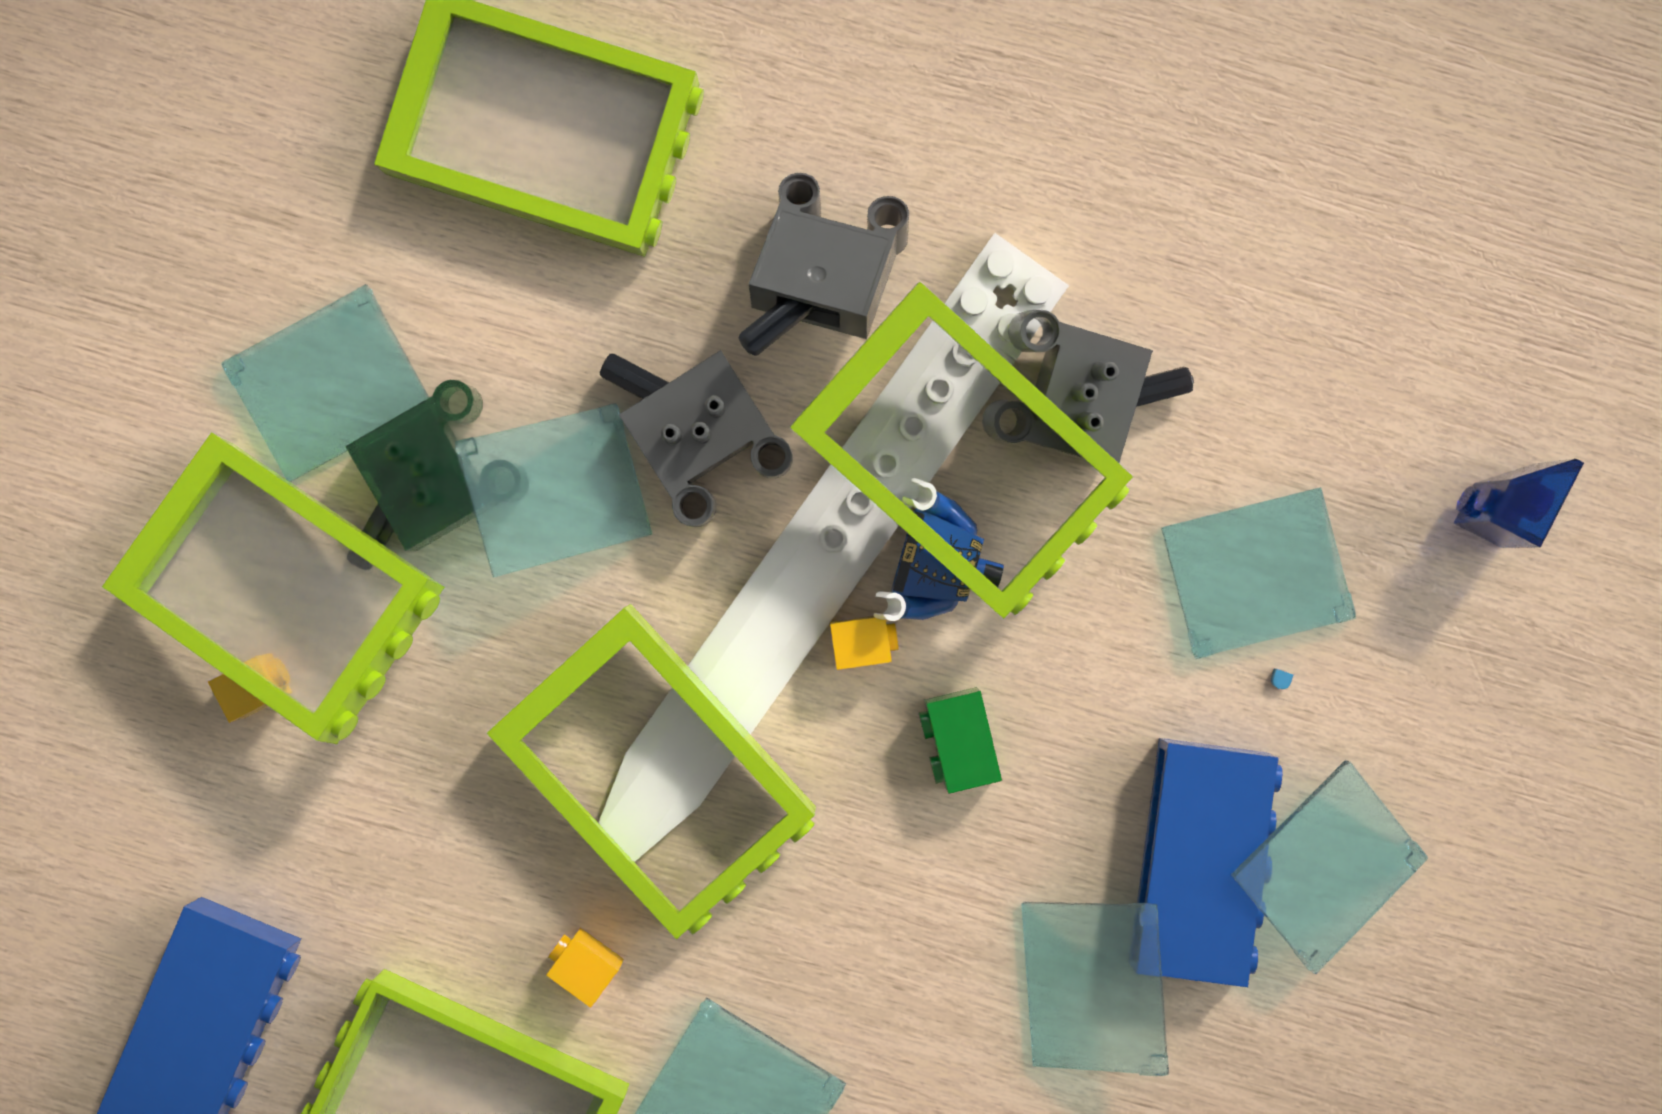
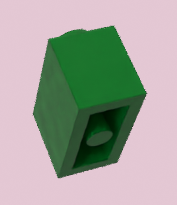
[918,687,1002,794]

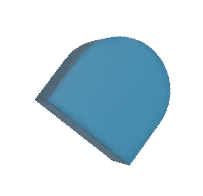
[1271,668,1294,689]

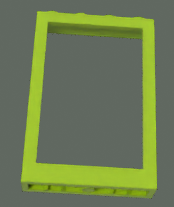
[790,282,1133,619]
[487,604,816,940]

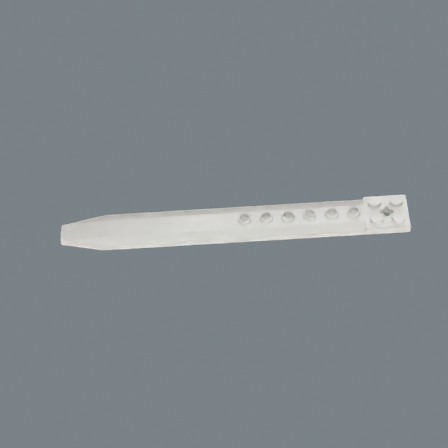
[599,233,1069,862]

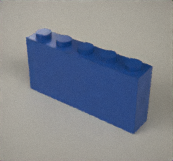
[1129,738,1283,988]
[97,897,302,1114]

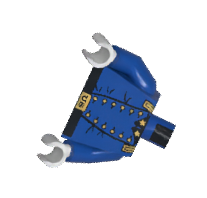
[874,478,1004,621]

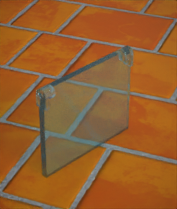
[221,284,434,482]
[455,403,652,578]
[1161,487,1356,659]
[1231,760,1428,974]
[1021,902,1169,1076]
[636,997,846,1114]

